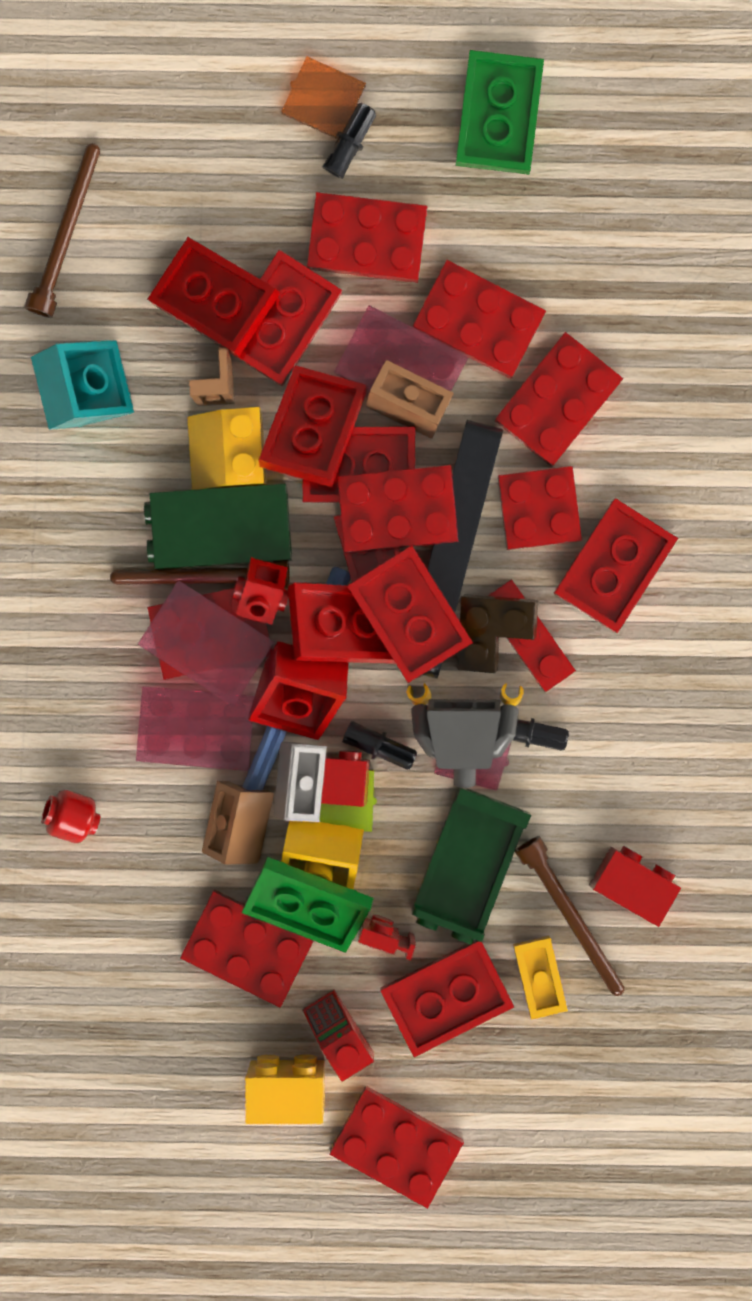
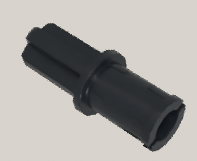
[322,103,376,179]
[512,718,569,751]
[342,720,417,770]

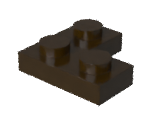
[458,594,538,674]

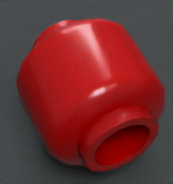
[41,790,101,844]

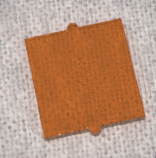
[281,56,366,139]

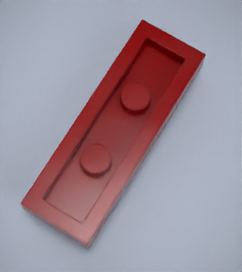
[488,579,576,692]

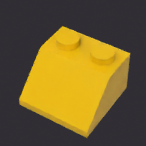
[187,407,267,490]
[281,821,364,890]

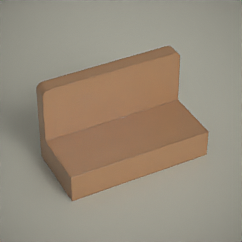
[189,348,235,406]
[366,360,454,439]
[202,781,274,864]

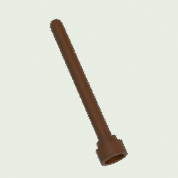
[24,143,100,318]
[110,560,290,590]
[515,836,624,996]

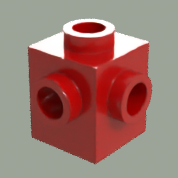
[232,557,289,625]

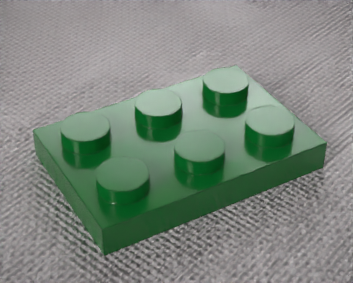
[455,50,544,175]
[242,857,374,953]

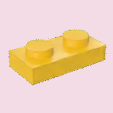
[513,936,568,1020]

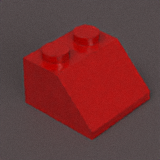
[248,641,349,740]

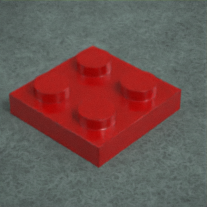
[498,466,582,550]

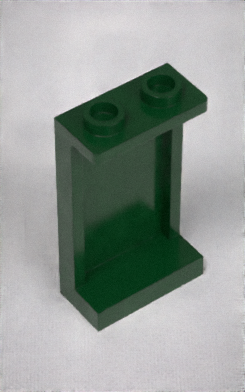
[144,484,292,570]
[411,787,531,944]

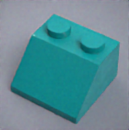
[31,340,134,430]

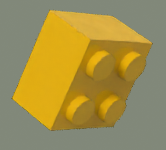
[245,1054,325,1124]

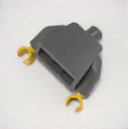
[406,683,524,788]

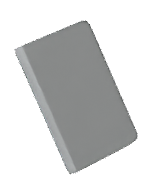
[274,742,327,822]

